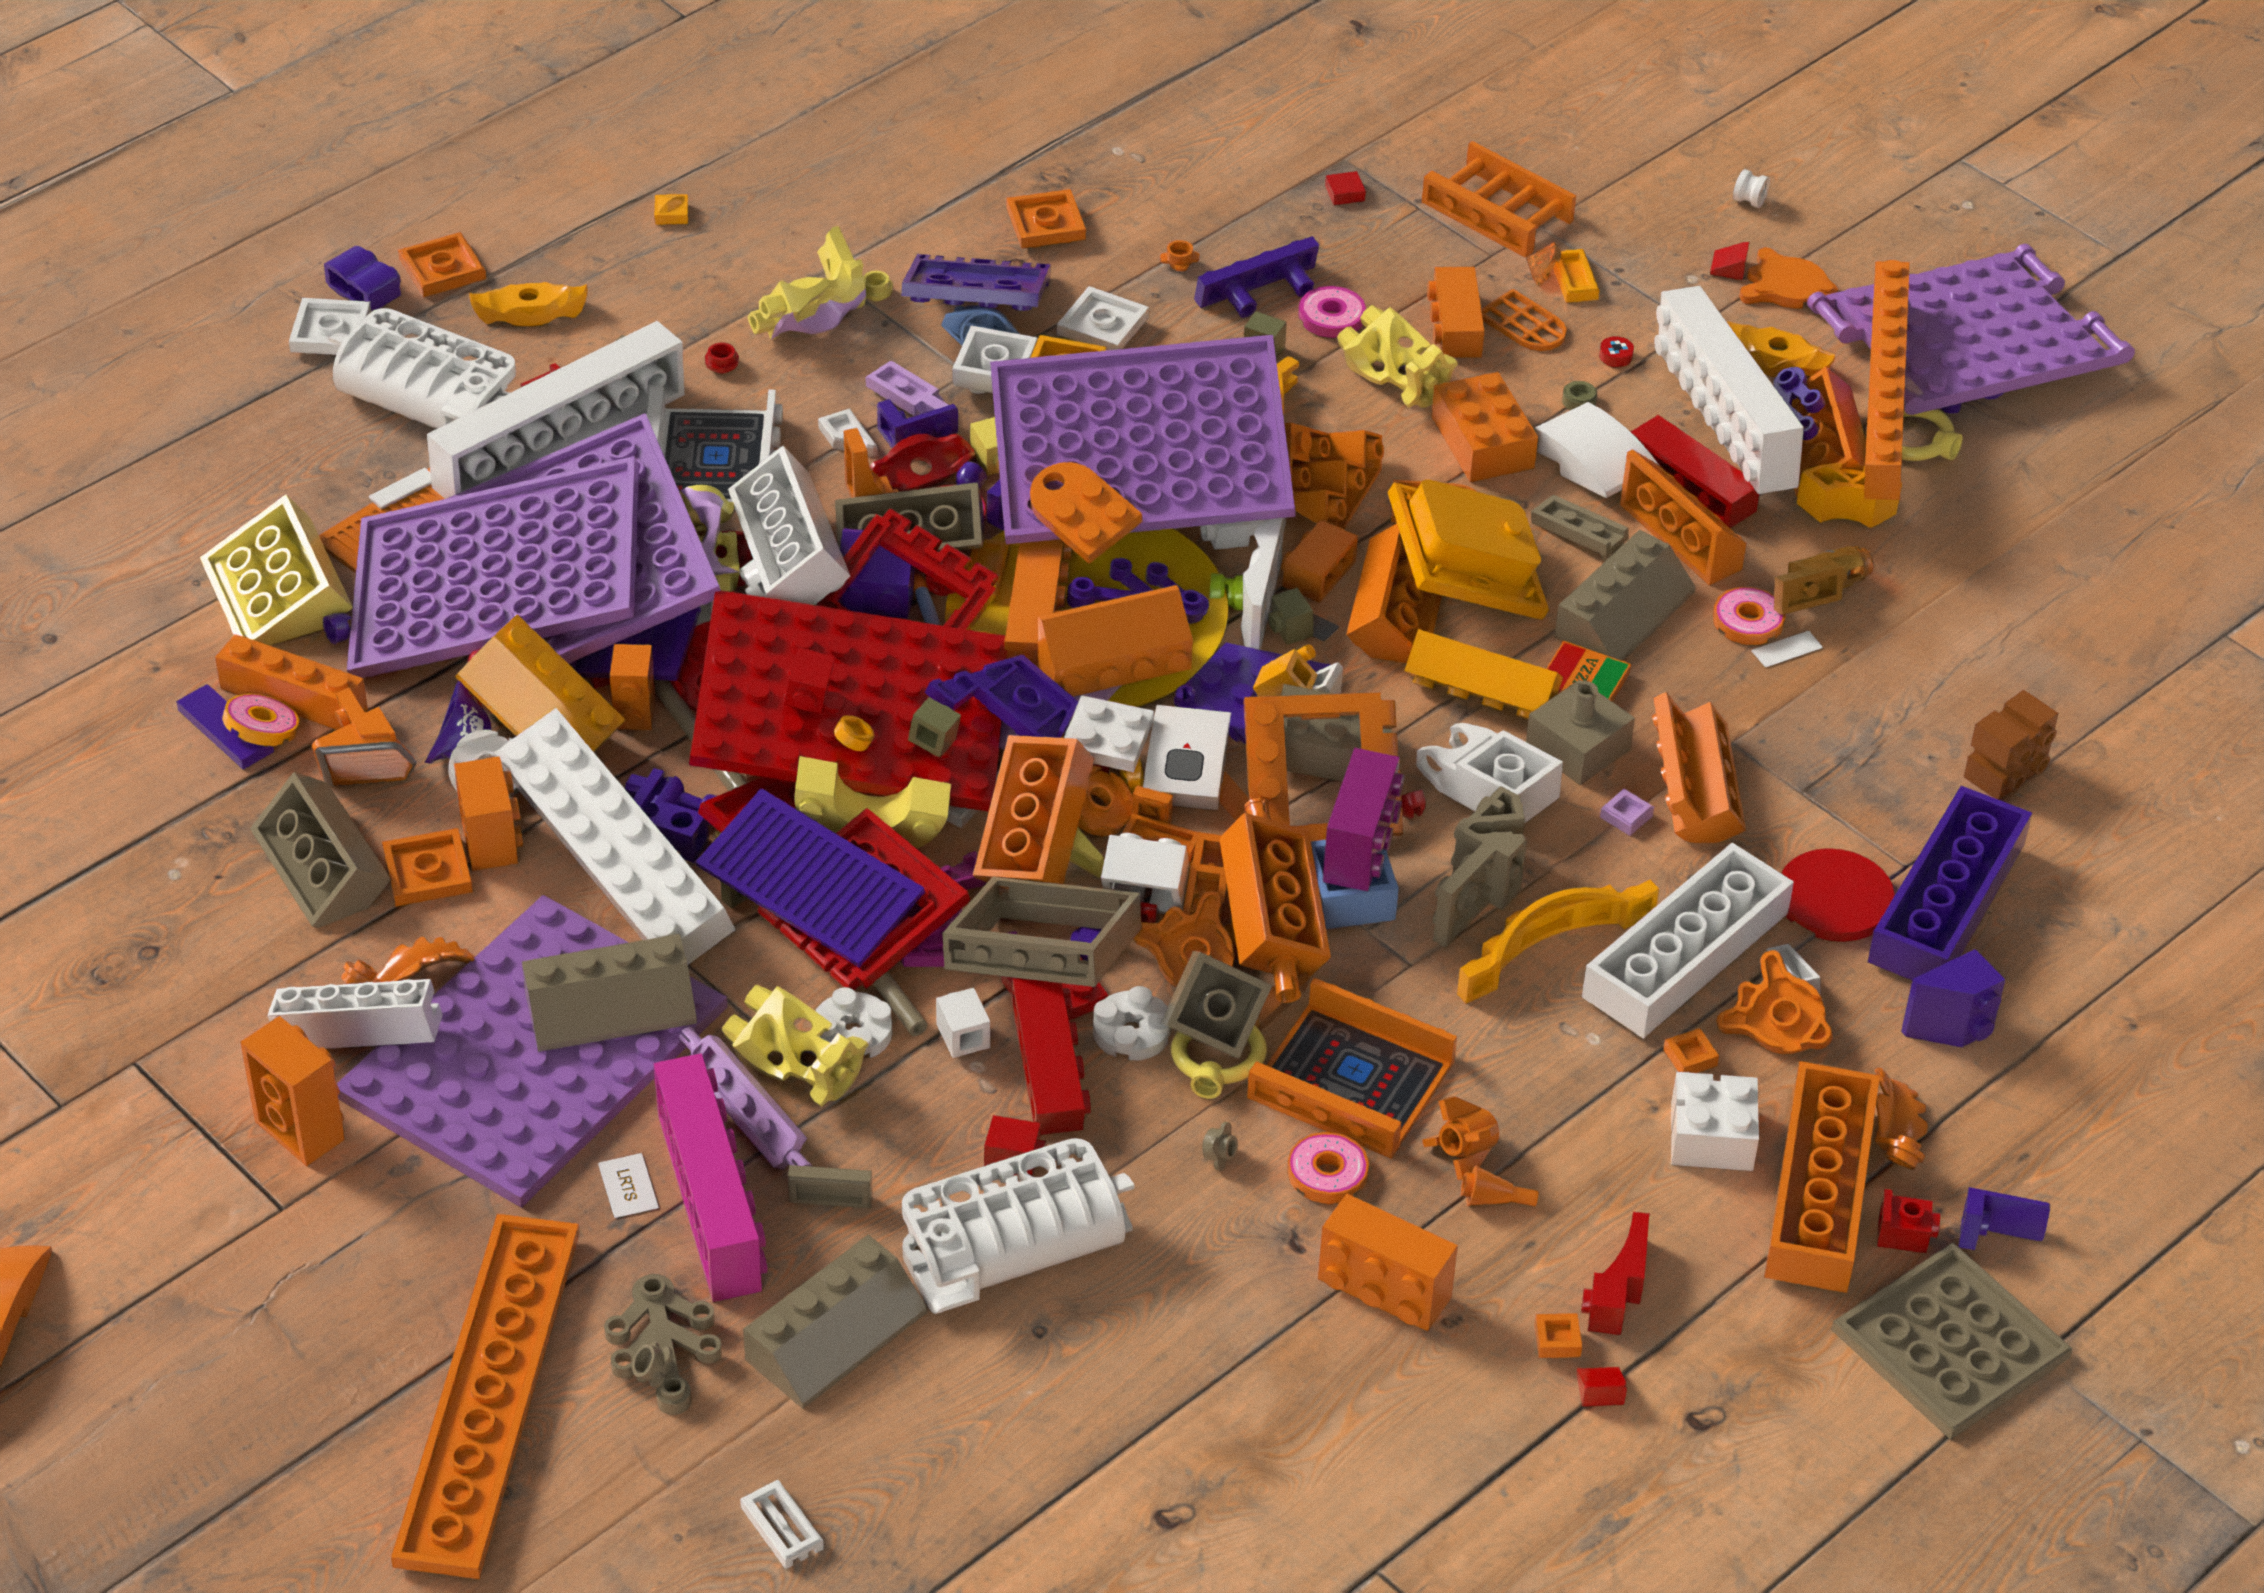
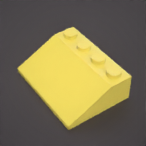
[200,495,353,646]

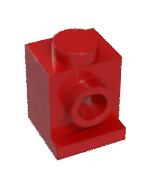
[1877,1189,1941,1253]

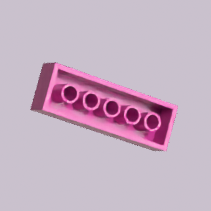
[654,1053,768,1302]

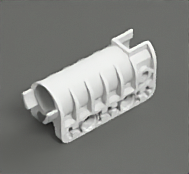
[329,308,516,429]
[902,1138,1135,1314]

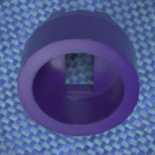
[956,462,987,489]
[323,612,352,644]

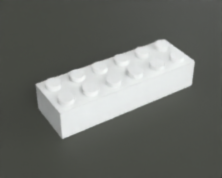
[728,446,850,605]
[1582,843,1794,1039]

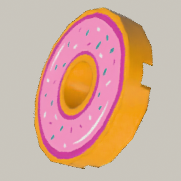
[222,694,300,746]

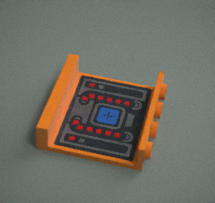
[1247,978,1457,1159]

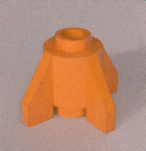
[1422,1096,1499,1180]

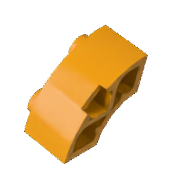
[1796,463,1902,528]

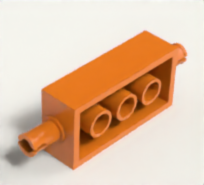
[1219,798,1331,1003]

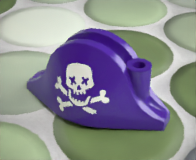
[424,680,492,764]

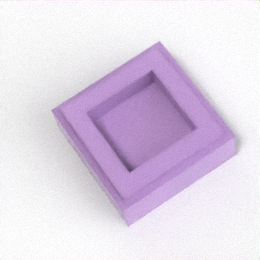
[1600,789,1654,836]

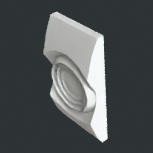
[1240,518,1284,650]

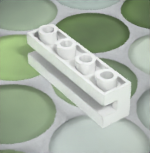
[267,979,443,1049]

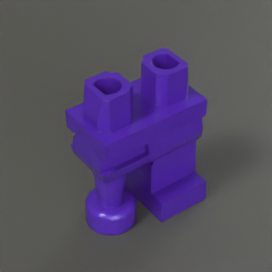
[625,768,717,863]

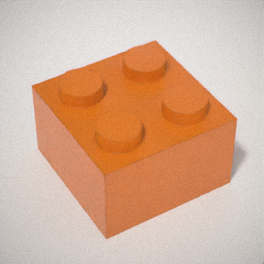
[454,756,523,871]

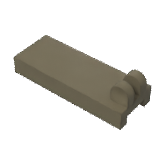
[1531,495,1629,561]

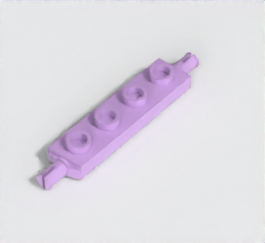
[679,1027,813,1170]

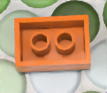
[1431,372,1538,482]
[240,1015,345,1167]
[1318,1193,1458,1331]

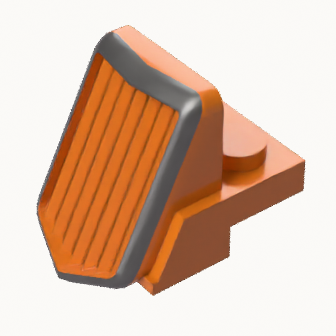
[312,688,417,786]

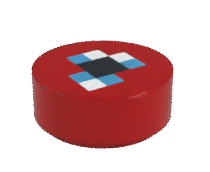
[1599,336,1634,367]

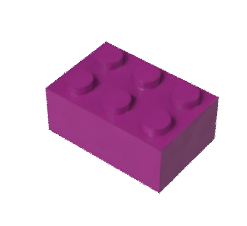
[1323,747,1404,892]

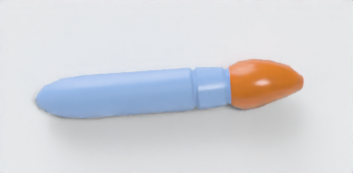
[914,574,940,625]

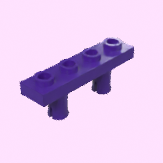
[1194,236,1319,318]

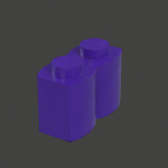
[324,246,401,312]

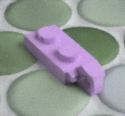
[866,361,948,416]

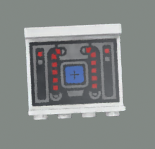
[647,387,783,508]

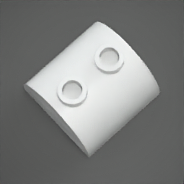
[952,326,1038,394]

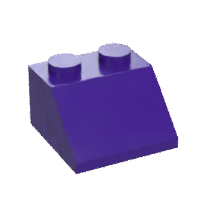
[838,528,914,619]
[1901,949,2005,1047]

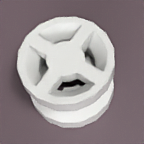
[1733,169,1770,208]

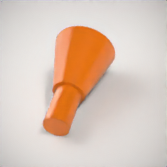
[1461,1165,1539,1207]

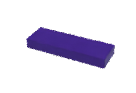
[176,684,274,769]

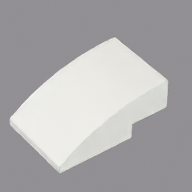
[1535,402,1659,498]

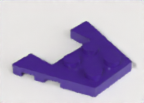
[1185,642,1330,745]
[925,655,1078,738]

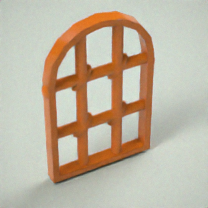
[1481,289,1567,351]

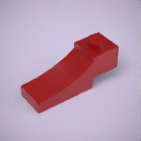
[1581,1211,1650,1335]

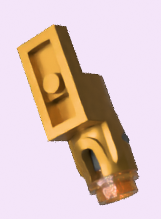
[1774,546,1874,615]

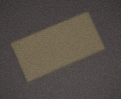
[788,1165,873,1208]

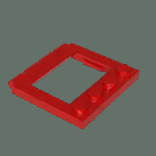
[816,508,999,630]
[757,808,971,990]

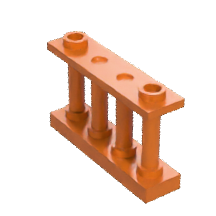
[1422,141,1577,258]

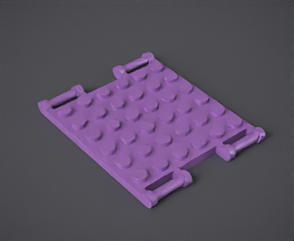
[1807,244,2135,415]

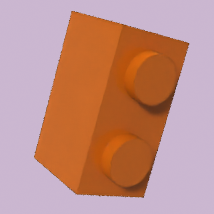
[1281,520,1358,603]
[610,644,656,730]

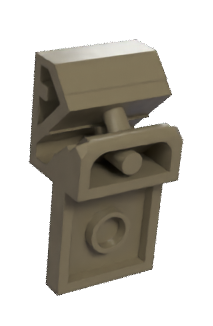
[1433,786,1527,947]

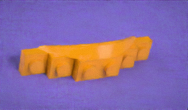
[1457,879,1659,1004]

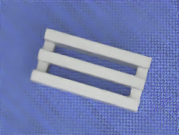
[740,1480,824,1569]

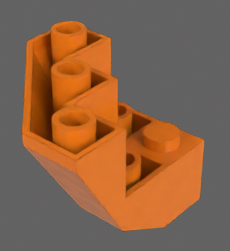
[1284,422,1384,529]

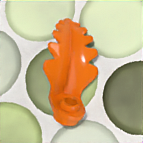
[341,937,476,984]
[1875,1067,1928,1170]

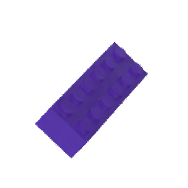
[1867,785,2032,980]

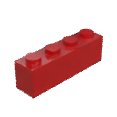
[1630,414,1760,528]
[1011,978,1091,1135]

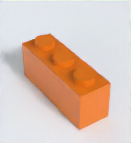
[1427,267,1484,358]

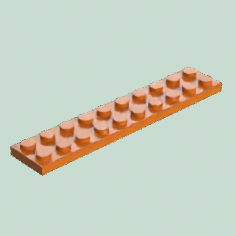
[391,1214,580,1579]

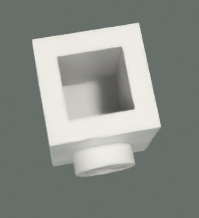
[936,988,990,1058]

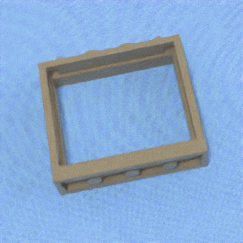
[943,877,1141,987]

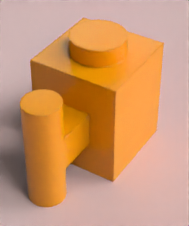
[1253,644,1318,697]

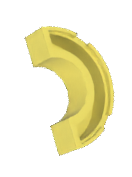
[794,756,951,849]

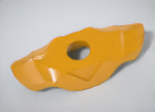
[469,282,588,327]
[1726,321,1835,378]

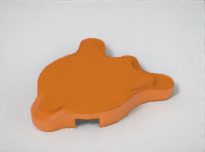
[1739,247,1838,309]
[1133,891,1235,987]
[1716,950,1833,1054]

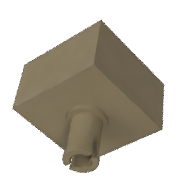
[1526,679,1635,785]
[1160,951,1272,1059]

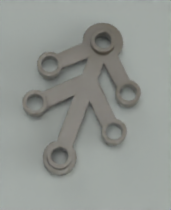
[604,1274,722,1415]

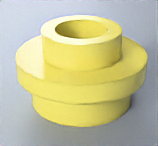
[863,271,893,301]

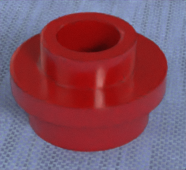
[705,342,739,374]

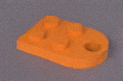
[1030,462,1143,564]

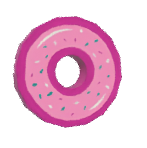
[1298,286,1366,338]

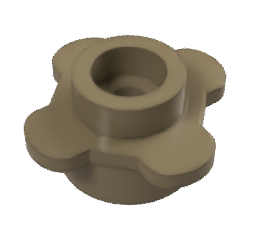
[1202,1122,1238,1171]
[632,1341,673,1388]

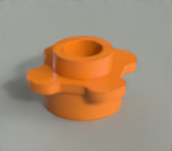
[1160,240,1200,272]

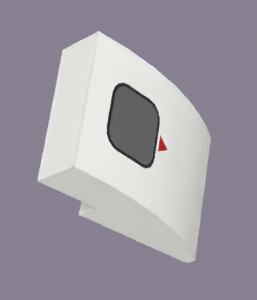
[1143,705,1231,810]

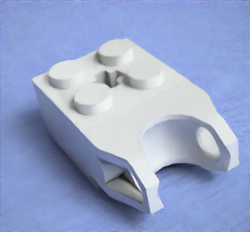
[1416,723,1563,823]

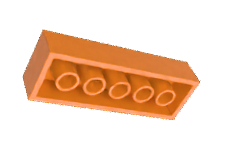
[1764,1061,1880,1293]

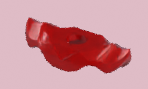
[870,434,976,492]

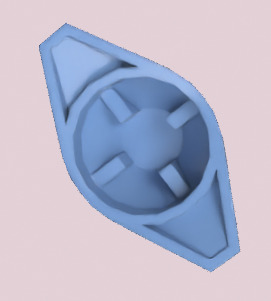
[941,305,1021,346]

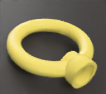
[1902,409,1963,461]
[1171,1026,1267,1099]

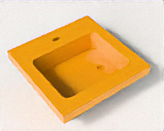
[1387,479,1549,620]

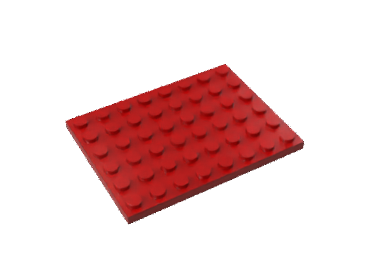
[689,590,1008,812]

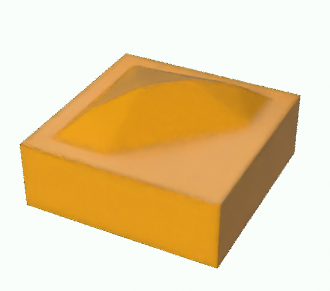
[654,194,688,225]

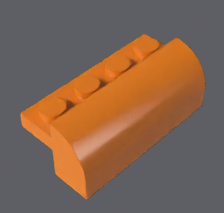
[1652,692,1746,843]

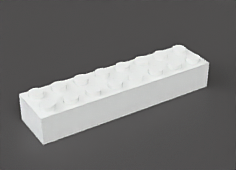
[1654,286,1804,494]
[427,321,684,499]
[494,708,735,965]

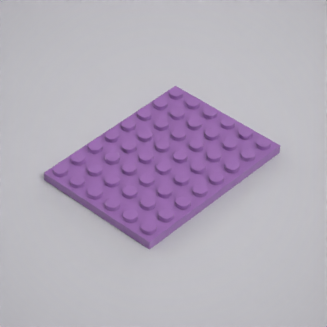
[990,335,1295,544]
[449,413,721,664]
[347,456,639,678]
[337,895,727,1208]

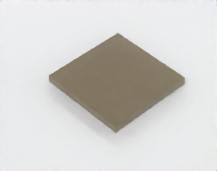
[1831,1242,2073,1440]

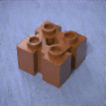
[1964,689,2059,800]

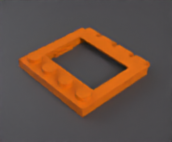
[1243,692,1404,842]

